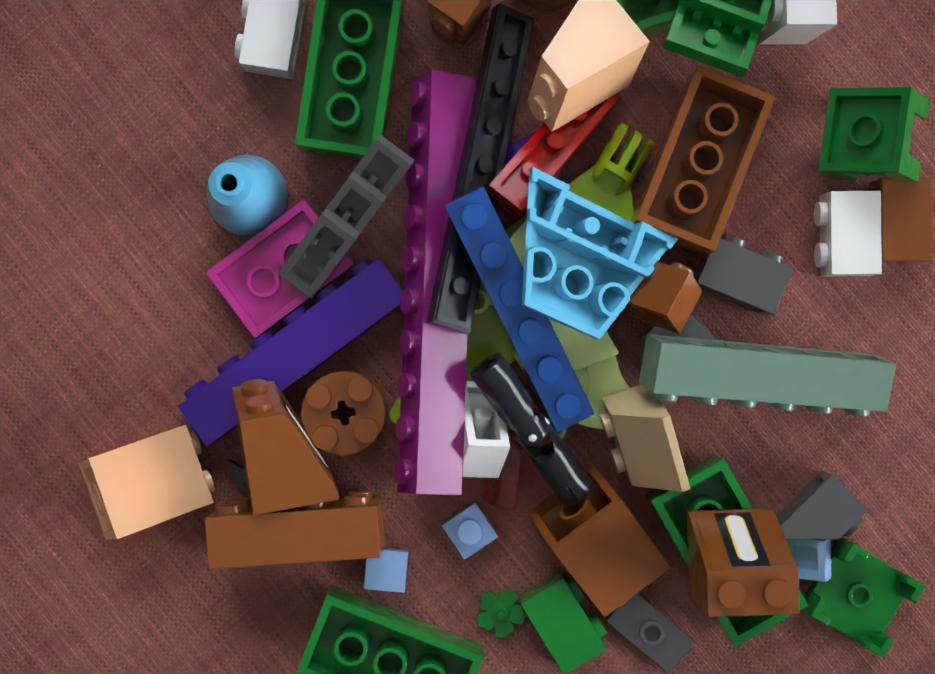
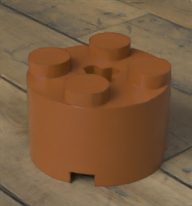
[301,370,388,455]

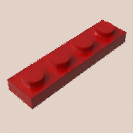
[487,95,619,218]

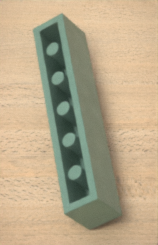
[639,334,896,416]

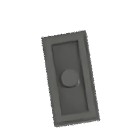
[605,593,696,674]

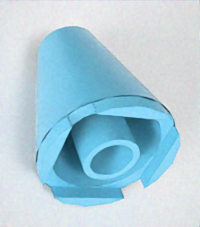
[206,155,288,236]

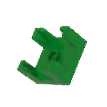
[818,87,930,182]
[803,537,926,659]

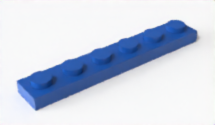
[444,186,595,433]

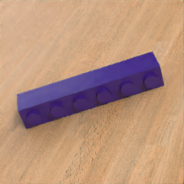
[177,258,403,446]

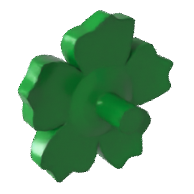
[476,588,526,638]

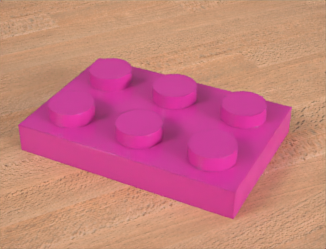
[206,199,355,338]

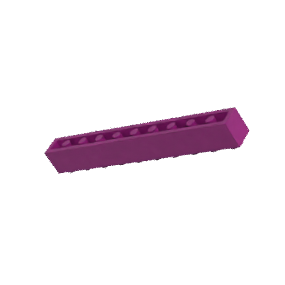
[394,69,476,495]

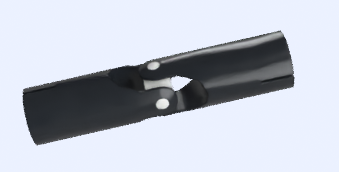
[470,353,594,506]

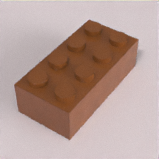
[631,65,776,258]
[205,490,386,569]

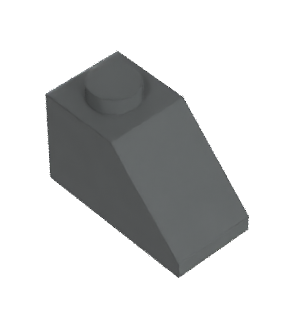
[776,471,868,539]

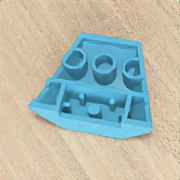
[522,167,678,340]

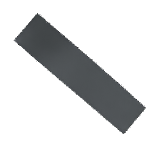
[278,134,414,298]

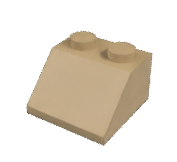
[599,385,690,492]

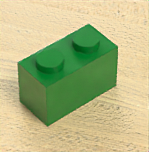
[519,571,607,674]

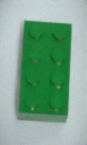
[295,0,406,161]
[644,455,808,648]
[296,585,484,674]

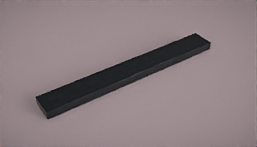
[426,3,534,334]

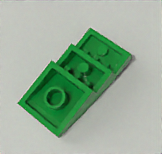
[663,0,772,78]

